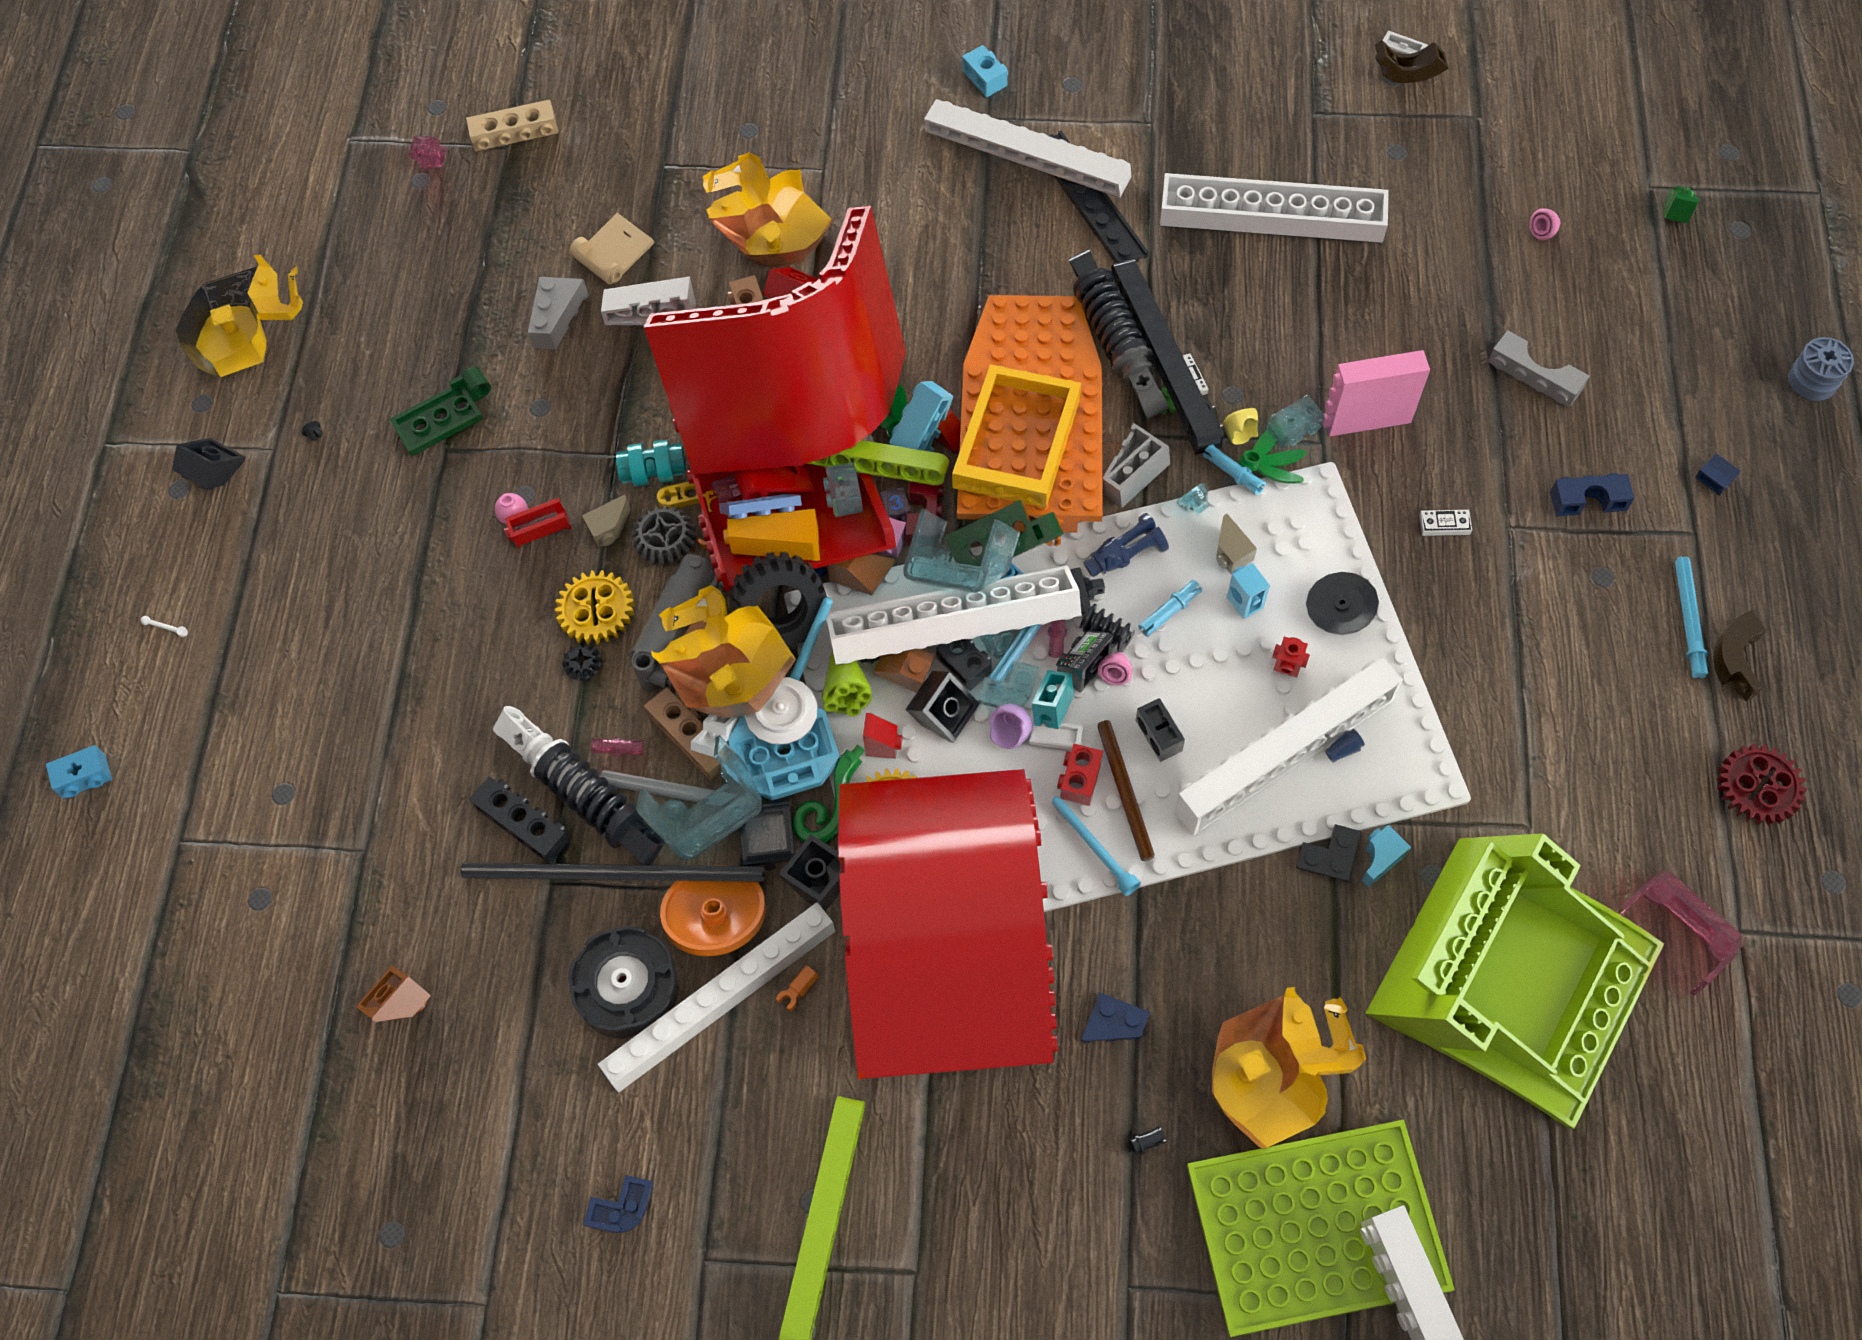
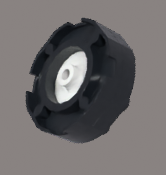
[568,926,680,1039]

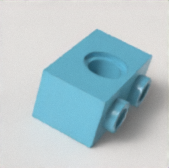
[962,45,1008,97]
[1227,563,1270,619]

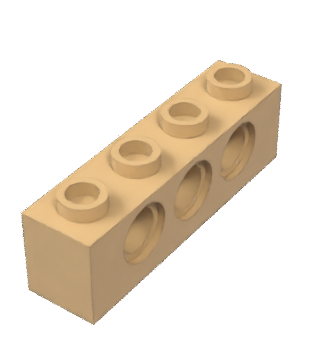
[466,100,559,151]

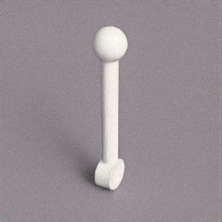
[140,616,188,637]

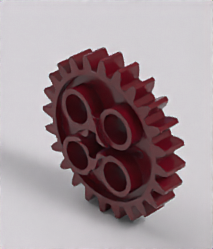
[1716,744,1807,826]

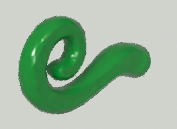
[792,745,865,843]

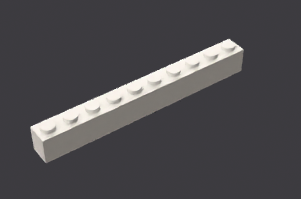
[924,99,1131,197]
[598,903,835,1093]

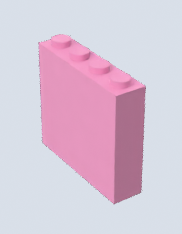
[1322,350,1430,437]

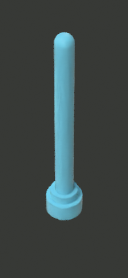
[790,597,832,681]
[1052,796,1141,896]

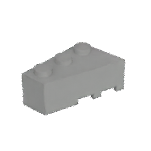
[528,277,589,349]
[1103,423,1170,508]

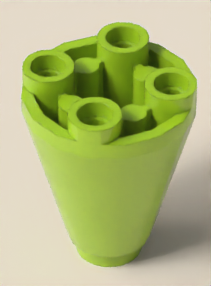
[822,651,872,717]

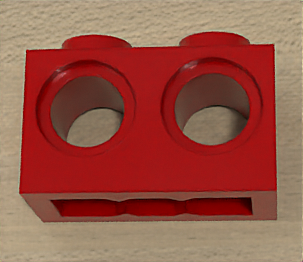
[1057,743,1103,806]

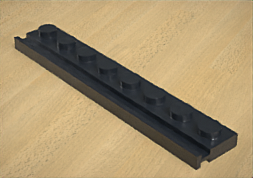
[1049,130,1148,263]

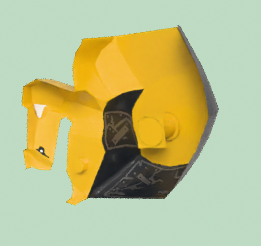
[176,255,303,377]

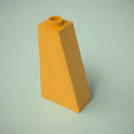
[724,509,820,561]

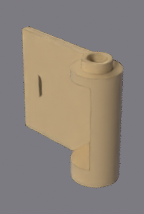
[569,213,655,284]

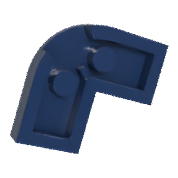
[583,1175,654,1233]

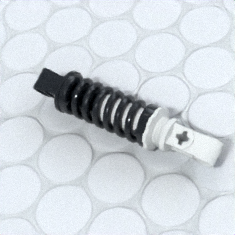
[493,706,665,865]

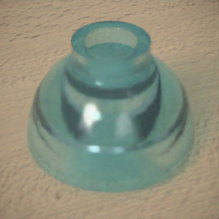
[1177,483,1209,515]
[980,630,1014,659]

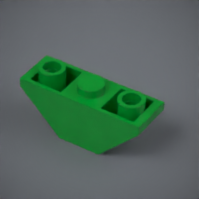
[1663,185,1700,224]

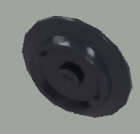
[1306,572,1379,635]

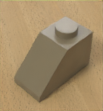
[582,495,631,549]
[1216,514,1257,574]

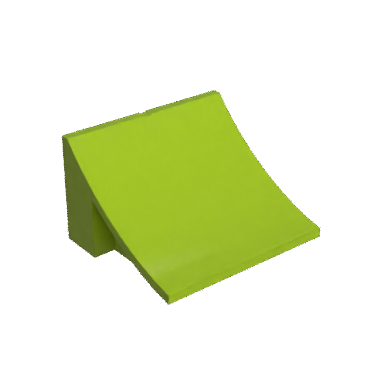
[1365,833,1664,1129]

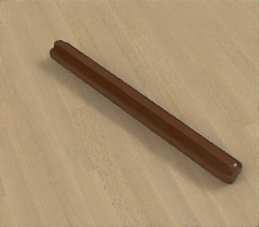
[1097,720,1155,861]

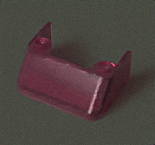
[1616,871,1743,996]

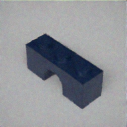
[1550,473,1634,517]

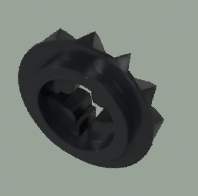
[562,643,602,680]

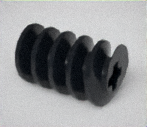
[1079,603,1135,652]

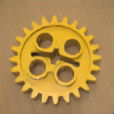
[555,570,635,645]

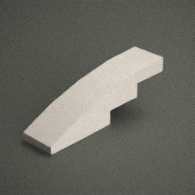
[691,715,740,757]

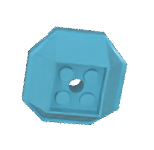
[728,707,840,800]

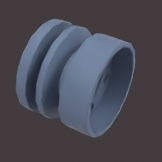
[1788,337,1854,401]

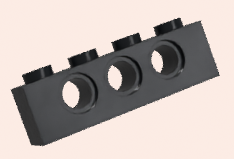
[469,776,570,864]

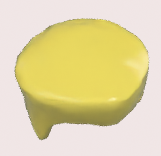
[1223,408,1258,445]

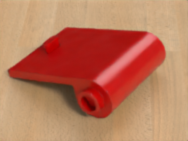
[732,465,815,500]

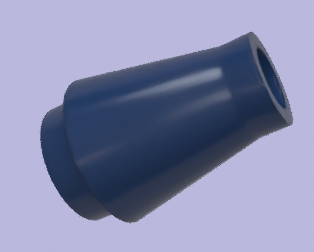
[1325,729,1365,763]

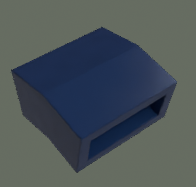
[1695,453,1741,496]

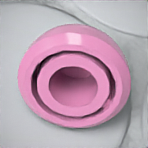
[1529,209,1560,240]
[495,493,528,524]
[1098,652,1132,685]

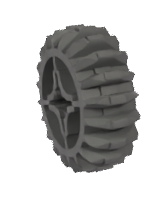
[631,504,696,567]

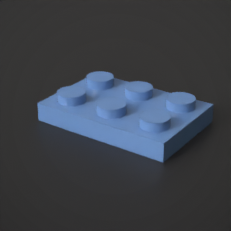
[719,494,801,519]

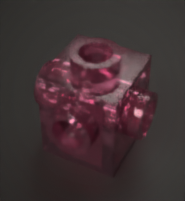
[408,136,447,170]

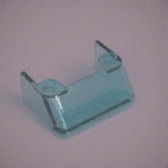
[903,509,1020,593]
[636,735,762,860]

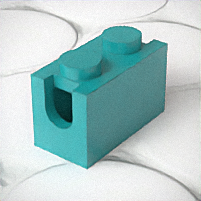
[1031,670,1074,729]

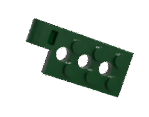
[389,367,491,457]
[944,500,1064,581]

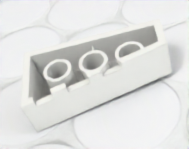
[601,276,696,325]

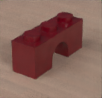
[905,481,944,547]

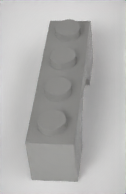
[1488,330,1590,408]

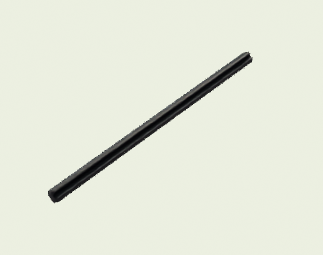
[460,862,766,882]

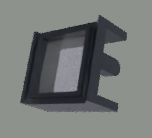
[738,800,796,870]

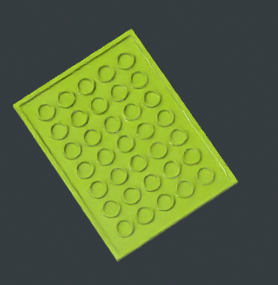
[1187,1120,1455,1338]

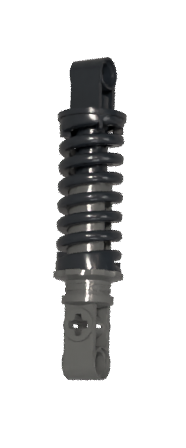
[1068,249,1169,419]

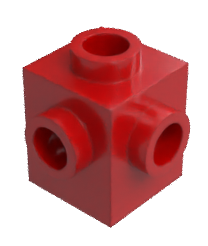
[1272,636,1310,678]

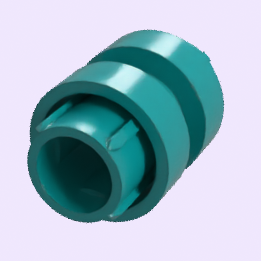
[616,439,686,487]

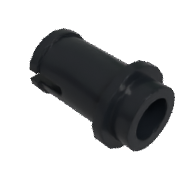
[1129,1126,1166,1155]

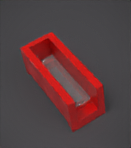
[504,498,572,548]

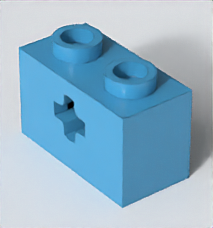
[46,745,112,799]

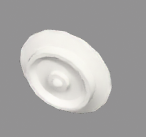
[745,677,817,744]

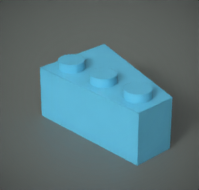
[889,381,953,452]

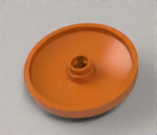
[660,865,766,956]

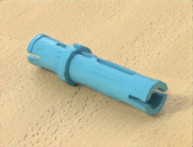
[1203,445,1266,495]
[1138,579,1202,637]

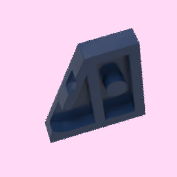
[1081,993,1150,1043]

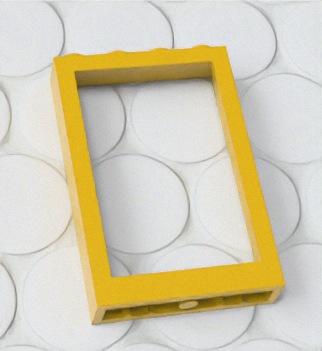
[952,365,1081,508]

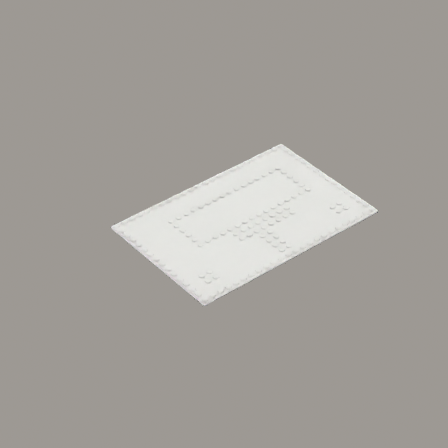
[784,462,1471,912]

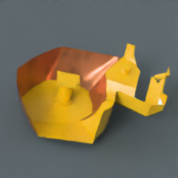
[703,152,838,267]
[651,585,796,718]
[1212,987,1366,1148]

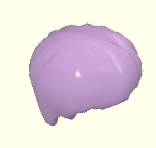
[990,703,1033,749]

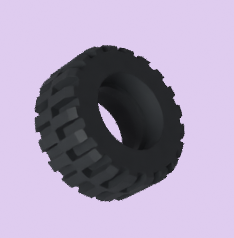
[730,552,827,650]

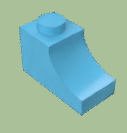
[1362,825,1411,887]

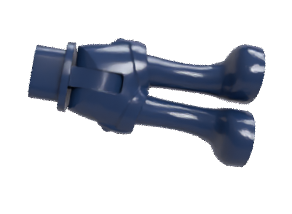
[1083,513,1169,577]

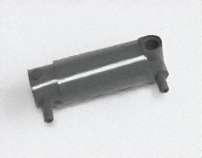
[630,554,724,692]

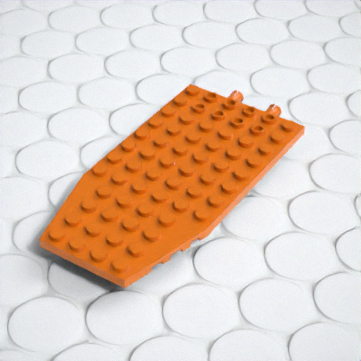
[957,295,1103,547]

